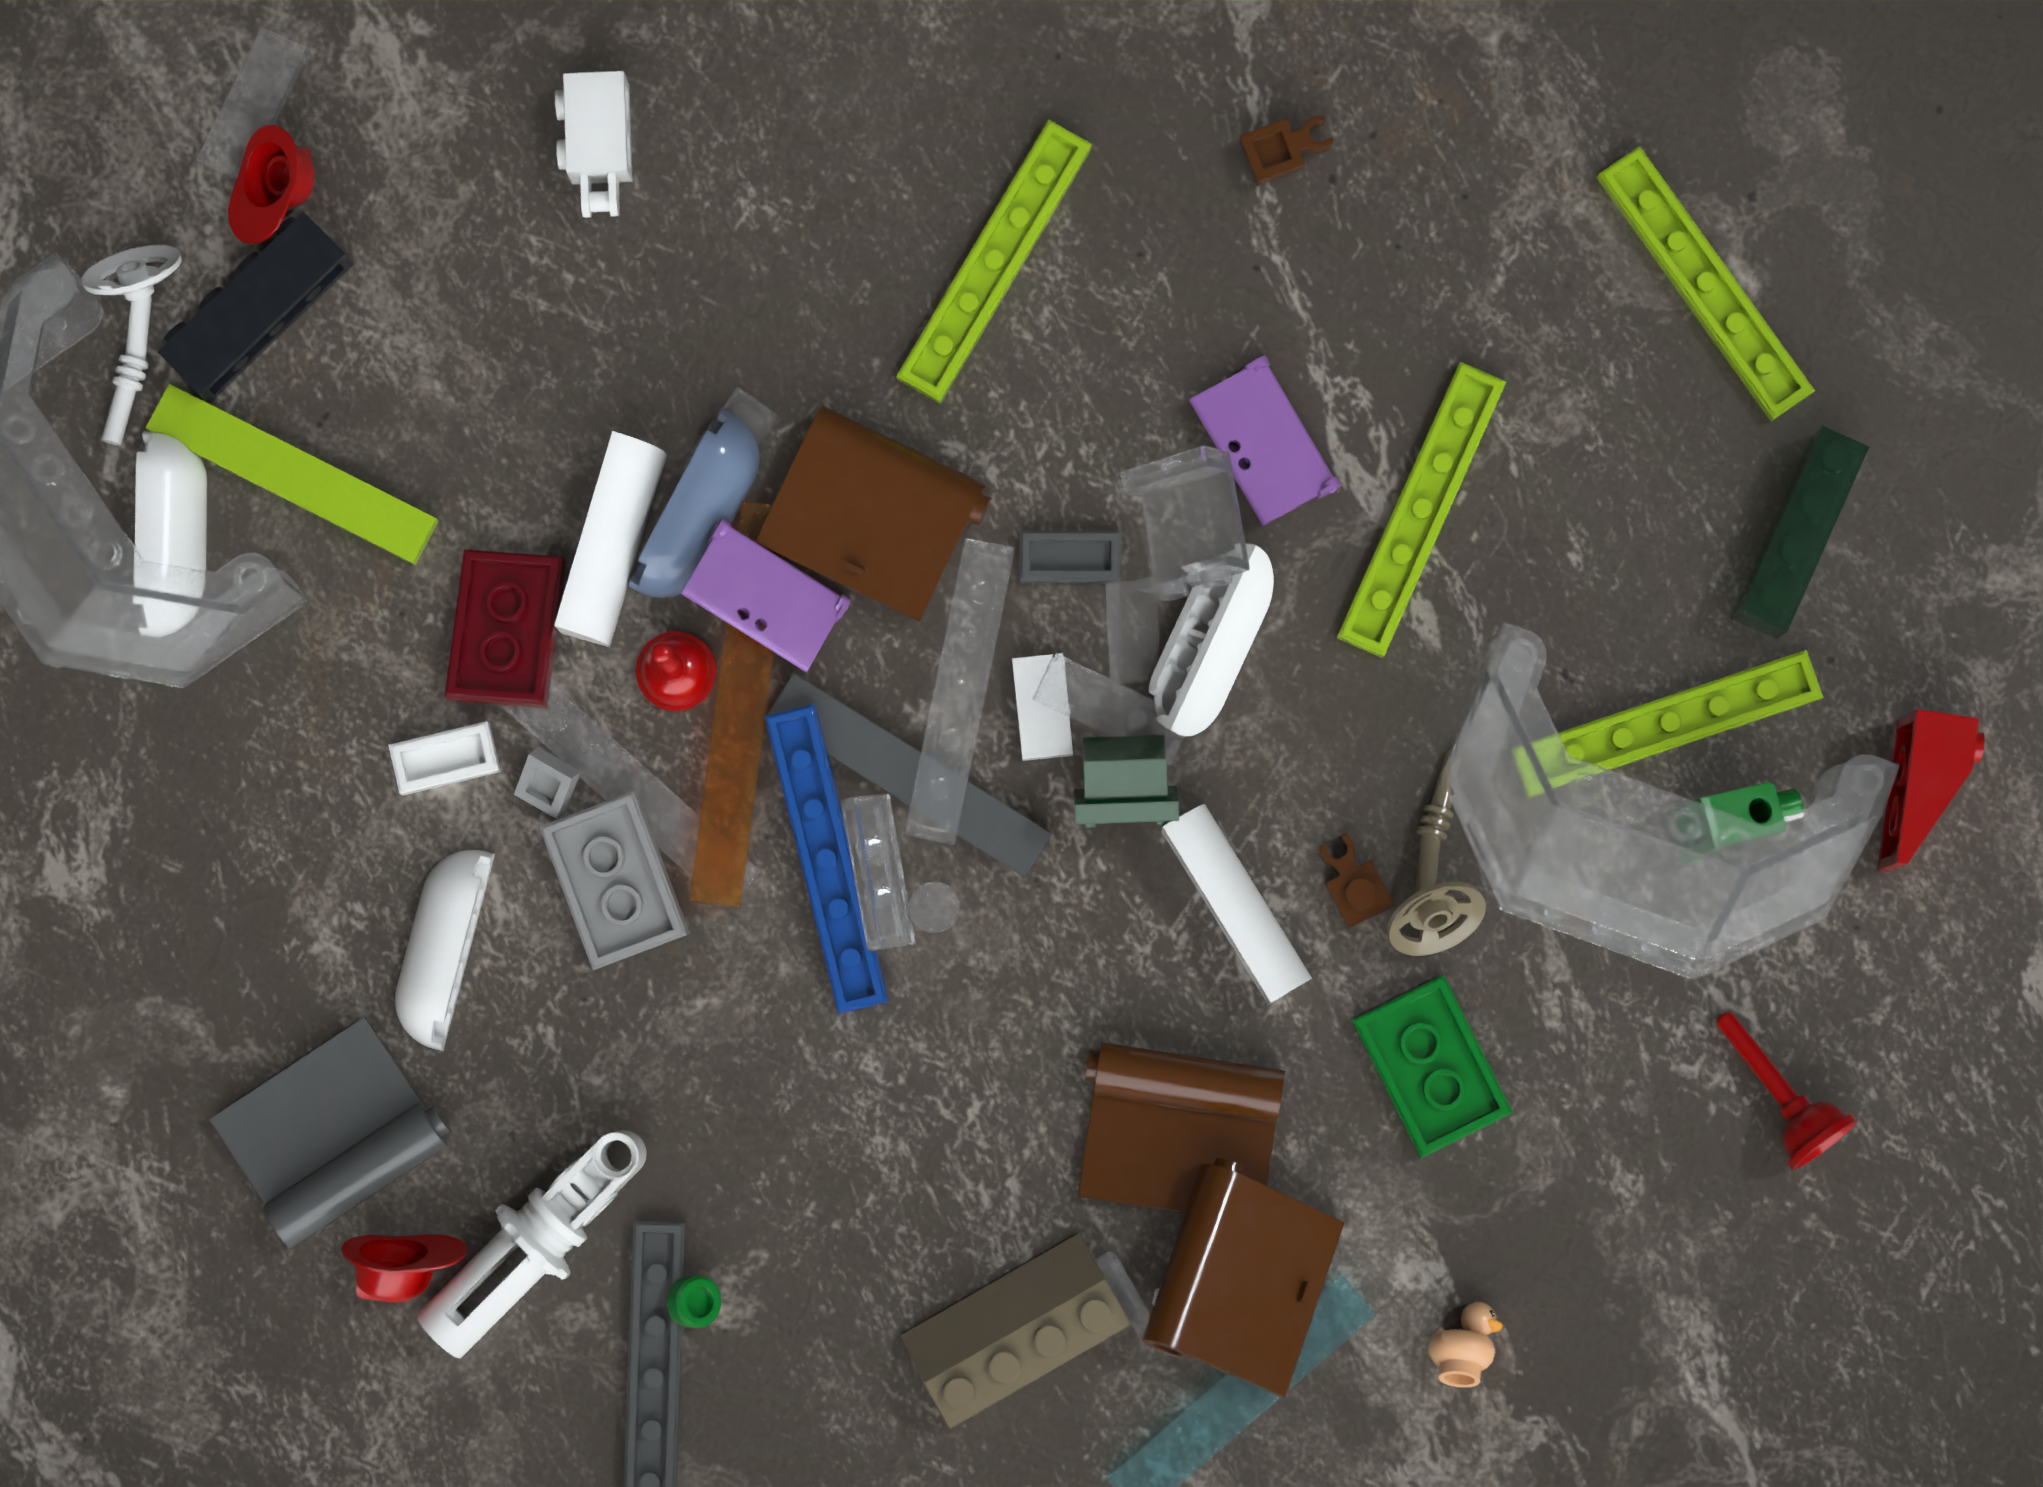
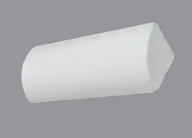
[554,431,667,647]
[1161,804,1312,1005]

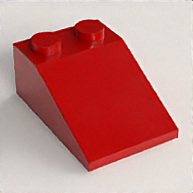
[1877,709,1985,872]

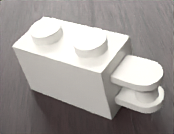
[555,71,632,218]

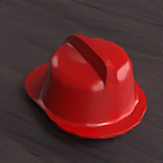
[228,125,315,244]
[341,1234,468,1303]

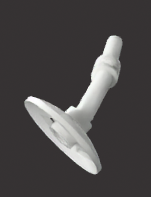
[81,245,182,446]

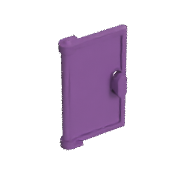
[1189,356,1341,526]
[680,518,851,672]

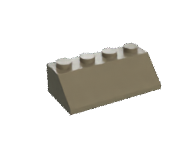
[900,1233,1131,1429]

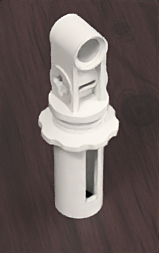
[417,1130,647,1358]

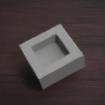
[514,747,581,819]

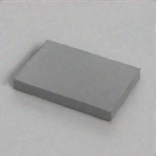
[539,791,690,970]

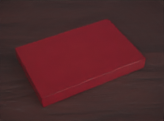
[444,549,566,709]

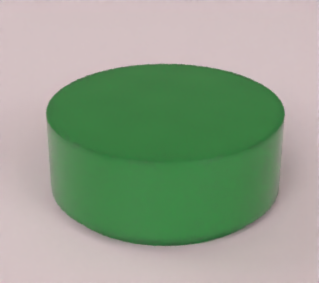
[667,1275,721,1328]

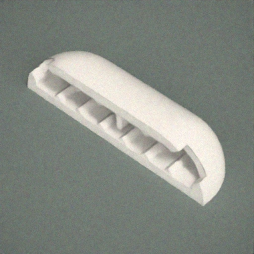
[135,431,207,631]
[1149,543,1274,736]
[395,850,495,1051]

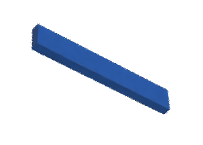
[764,704,889,1014]

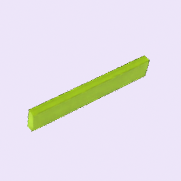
[896,120,1092,404]
[1597,146,1815,422]
[1337,362,1506,658]
[146,384,439,565]
[1516,650,1824,796]

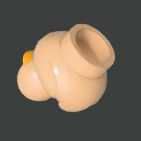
[1428,1302,1503,1387]

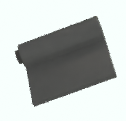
[209,1016,451,1249]

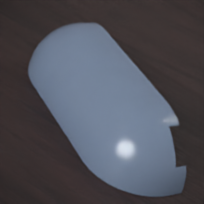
[629,409,760,598]

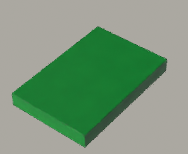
[1351,975,1513,1159]

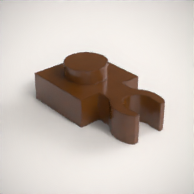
[1239,116,1333,186]
[1319,833,1395,929]

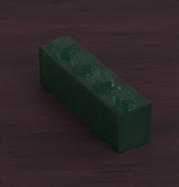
[1731,426,1869,639]

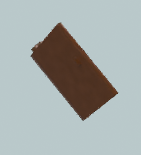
[755,406,992,621]
[1078,1042,1285,1214]
[1142,1158,1345,1398]

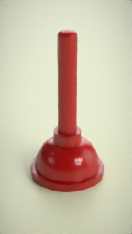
[635,631,717,712]
[1716,1011,1858,1171]

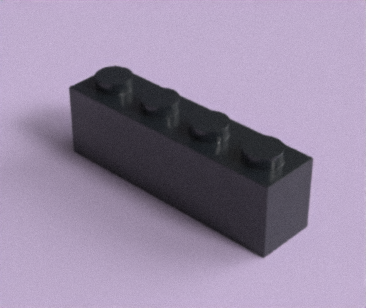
[158,211,354,404]

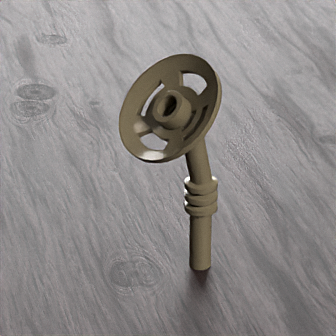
[1387,751,1486,956]

